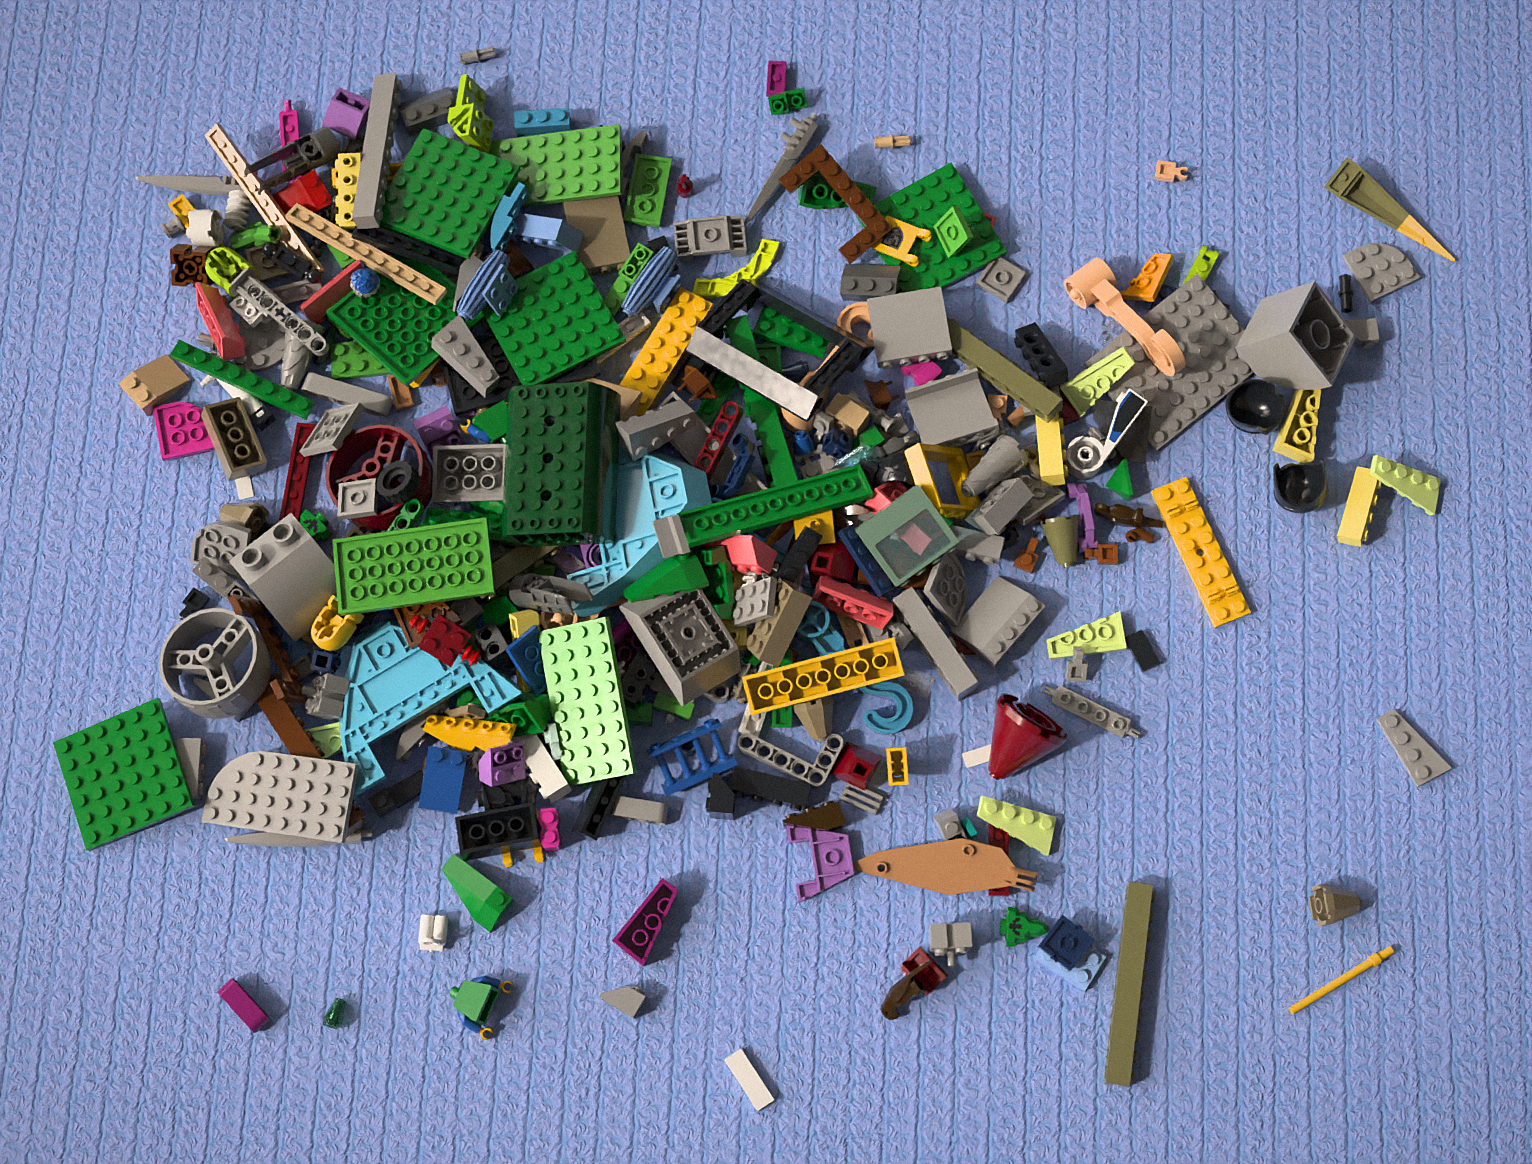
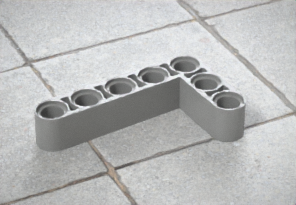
[738,733,843,789]

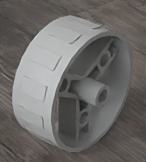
[159,608,272,719]

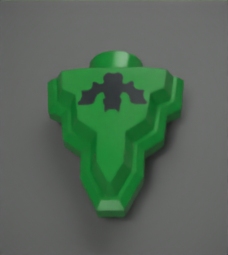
[299,509,333,543]
[1000,907,1049,947]

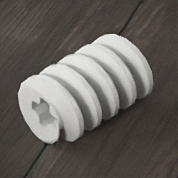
[223,190,251,232]

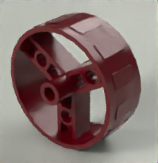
[325,424,433,533]

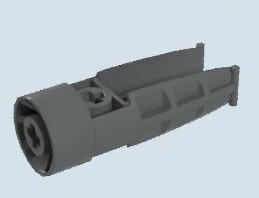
[244,126,341,195]
[509,572,594,616]

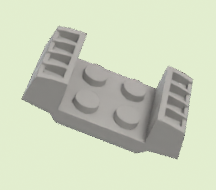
[673,215,747,262]

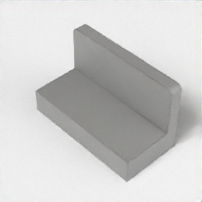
[652,514,690,558]

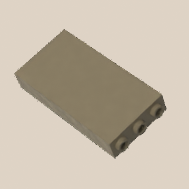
[563,195,630,277]

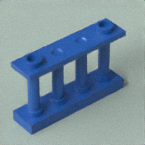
[646,718,738,797]

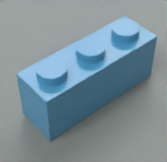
[514,108,571,137]

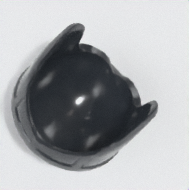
[1225,379,1285,435]
[871,452,916,492]
[1273,460,1328,514]

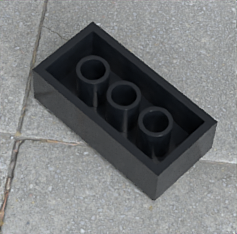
[455,802,542,861]

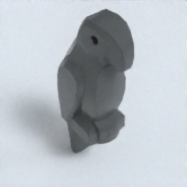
[856,430,920,465]

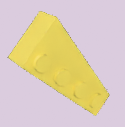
[1272,389,1321,463]

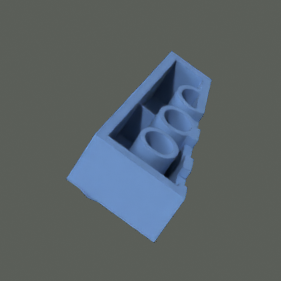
[510,213,584,253]

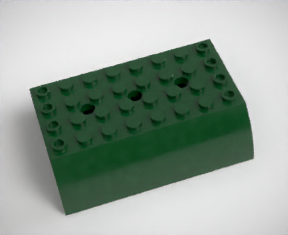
[501,381,621,548]

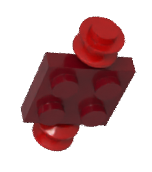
[408,613,482,667]

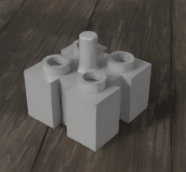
[301,673,350,721]
[928,922,972,966]

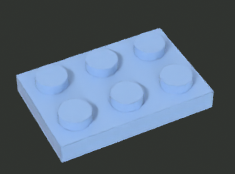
[1033,924,1106,991]

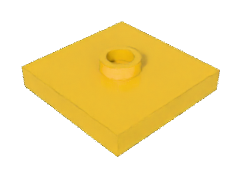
[794,509,835,545]

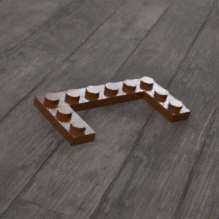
[779,144,893,264]
[228,594,308,704]

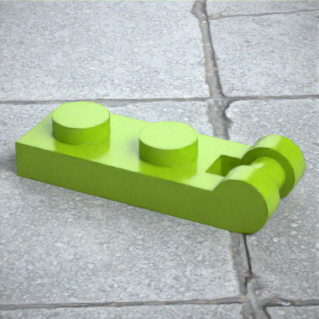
[1182,244,1220,285]

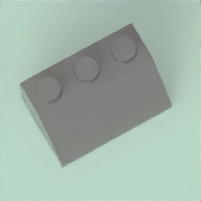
[965,478,1034,535]

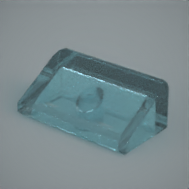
[834,444,877,469]

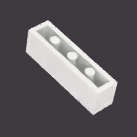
[511,733,572,803]

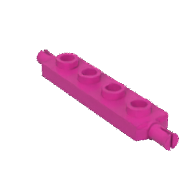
[279,100,303,184]

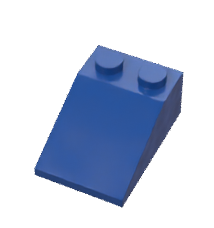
[418,746,468,814]

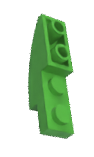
[603,242,654,317]

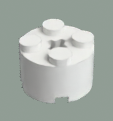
[186,209,224,247]
[1064,436,1103,480]

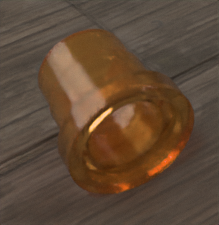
[431,366,447,387]

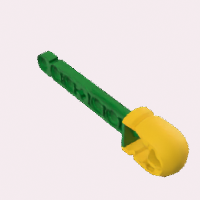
[311,499,424,651]

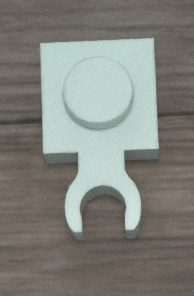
[544,723,561,760]

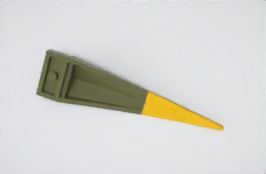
[1324,157,1455,261]

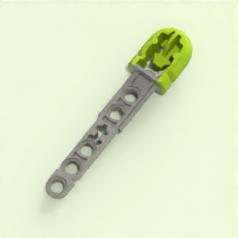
[205,247,329,356]

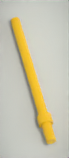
[1289,946,1394,1014]

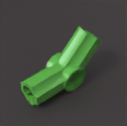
[229,221,281,252]

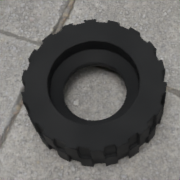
[376,460,420,504]

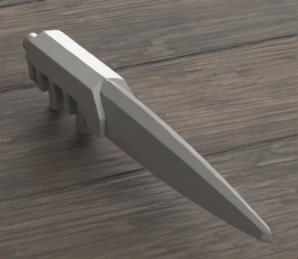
[744,113,818,224]
[135,171,272,196]
[224,827,373,847]

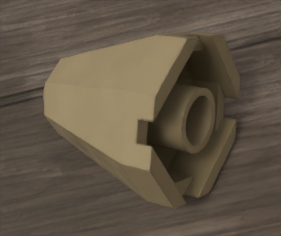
[219,503,269,544]
[793,695,833,742]
[1309,884,1362,927]

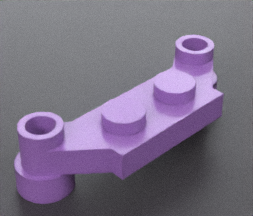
[1065,483,1098,553]

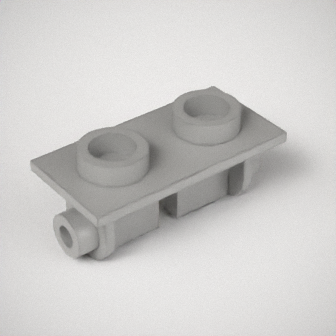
[972,421,1010,451]
[728,663,758,705]

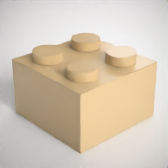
[825,393,870,440]

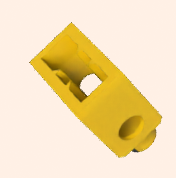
[886,746,909,786]

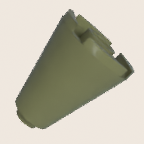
[1040,514,1079,568]

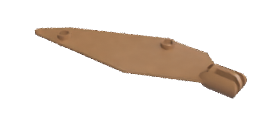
[853,838,1039,895]

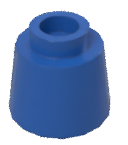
[792,430,815,455]

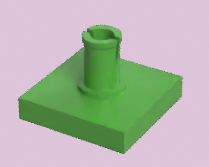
[933,206,974,258]

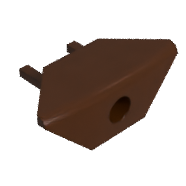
[677,365,718,403]
[863,379,899,413]

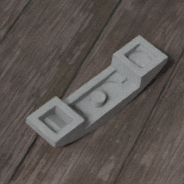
[618,130,648,202]

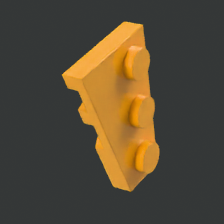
[1120,253,1174,302]

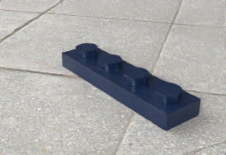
[838,523,896,598]

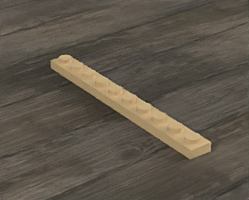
[205,124,325,278]
[285,203,447,305]

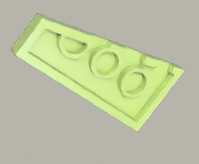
[1060,346,1135,417]
[1370,455,1441,516]
[1046,611,1127,660]
[305,722,342,759]
[977,796,1056,856]

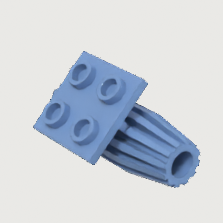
[621,246,682,318]
[456,250,519,322]

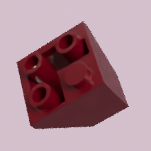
[811,540,856,582]
[830,741,882,791]

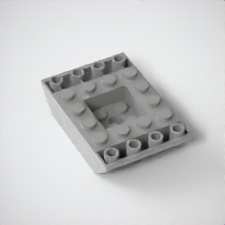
[619,589,741,706]

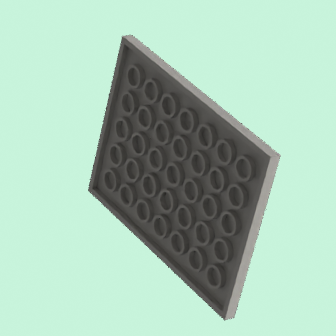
[1083,273,1253,452]

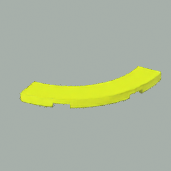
[692,239,780,299]

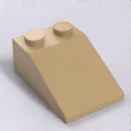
[118,354,191,417]

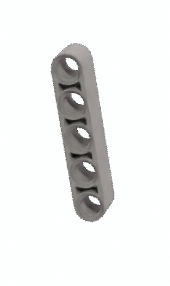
[301,373,393,418]

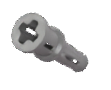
[848,390,898,434]

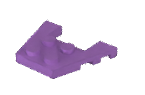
[786,825,854,903]

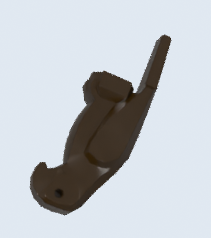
[1094,503,1164,528]
[880,959,932,1020]

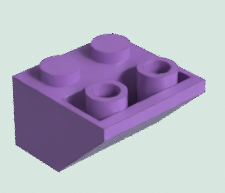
[322,87,371,140]
[413,405,466,460]
[479,740,525,787]

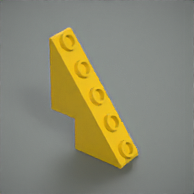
[422,715,517,754]

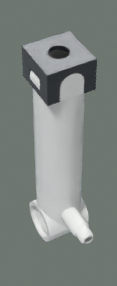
[200,352,276,431]

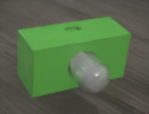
[653,691,695,727]

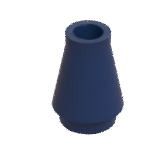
[781,360,809,379]

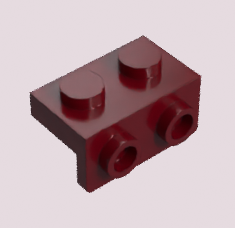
[899,946,948,995]

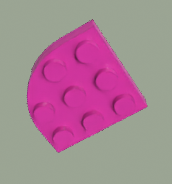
[153,402,215,461]

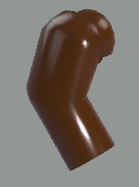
[1125,528,1154,544]

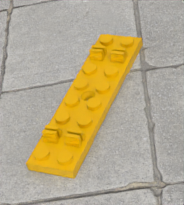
[1151,477,1251,628]

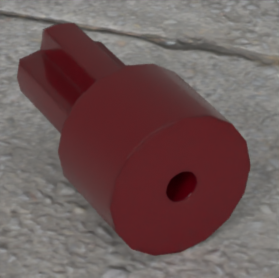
[677,174,693,198]

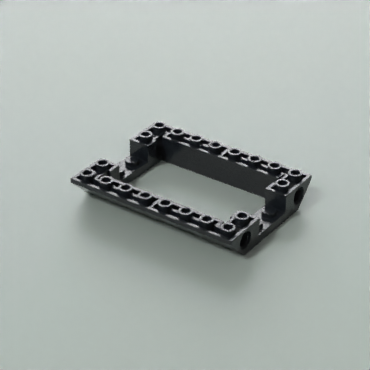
[686,279,875,422]

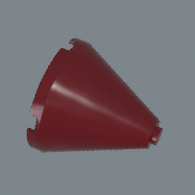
[988,693,1068,780]

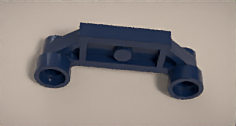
[709,433,756,501]

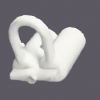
[419,915,449,952]

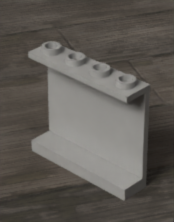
[867,287,952,369]
[905,368,999,447]

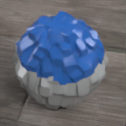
[350,268,380,298]

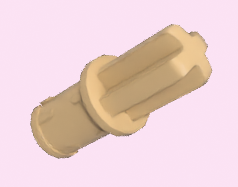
[874,134,911,149]

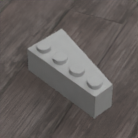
[431,315,500,397]
[616,399,697,462]

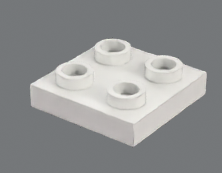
[229,289,273,328]

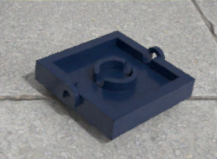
[1038,914,1095,972]

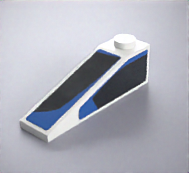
[1099,388,1148,466]

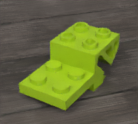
[447,74,494,153]

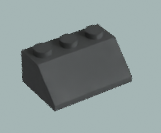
[398,86,456,137]
[840,264,901,301]

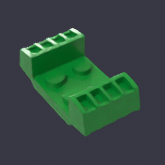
[690,546,735,619]

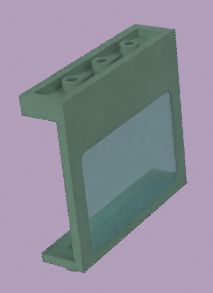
[855,484,959,587]

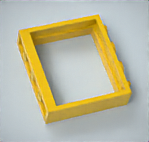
[904,443,980,519]

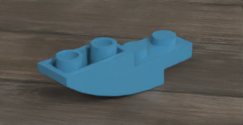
[491,182,529,252]

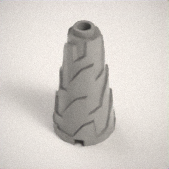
[280,320,325,392]
[961,436,1028,497]

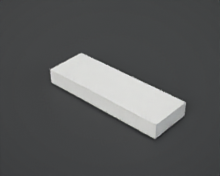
[724,1049,774,1112]

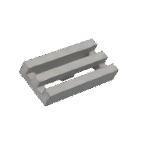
[839,783,883,815]

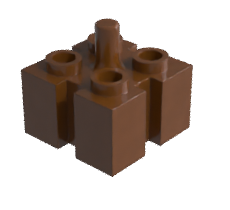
[170,244,215,288]

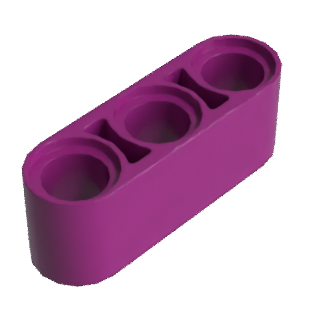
[217,978,270,1033]

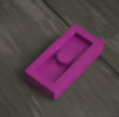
[766,61,786,97]

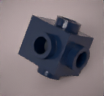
[822,427,853,460]
[310,649,341,675]

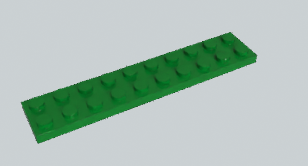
[677,464,873,548]

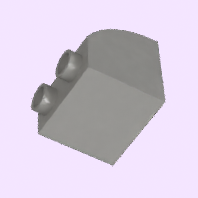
[1235,281,1357,390]
[229,513,337,642]

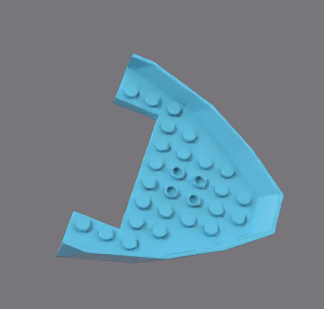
[546,445,712,618]
[339,617,526,802]

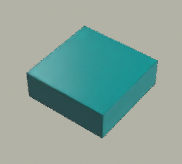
[960,817,977,840]

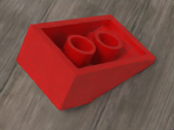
[272,169,331,226]

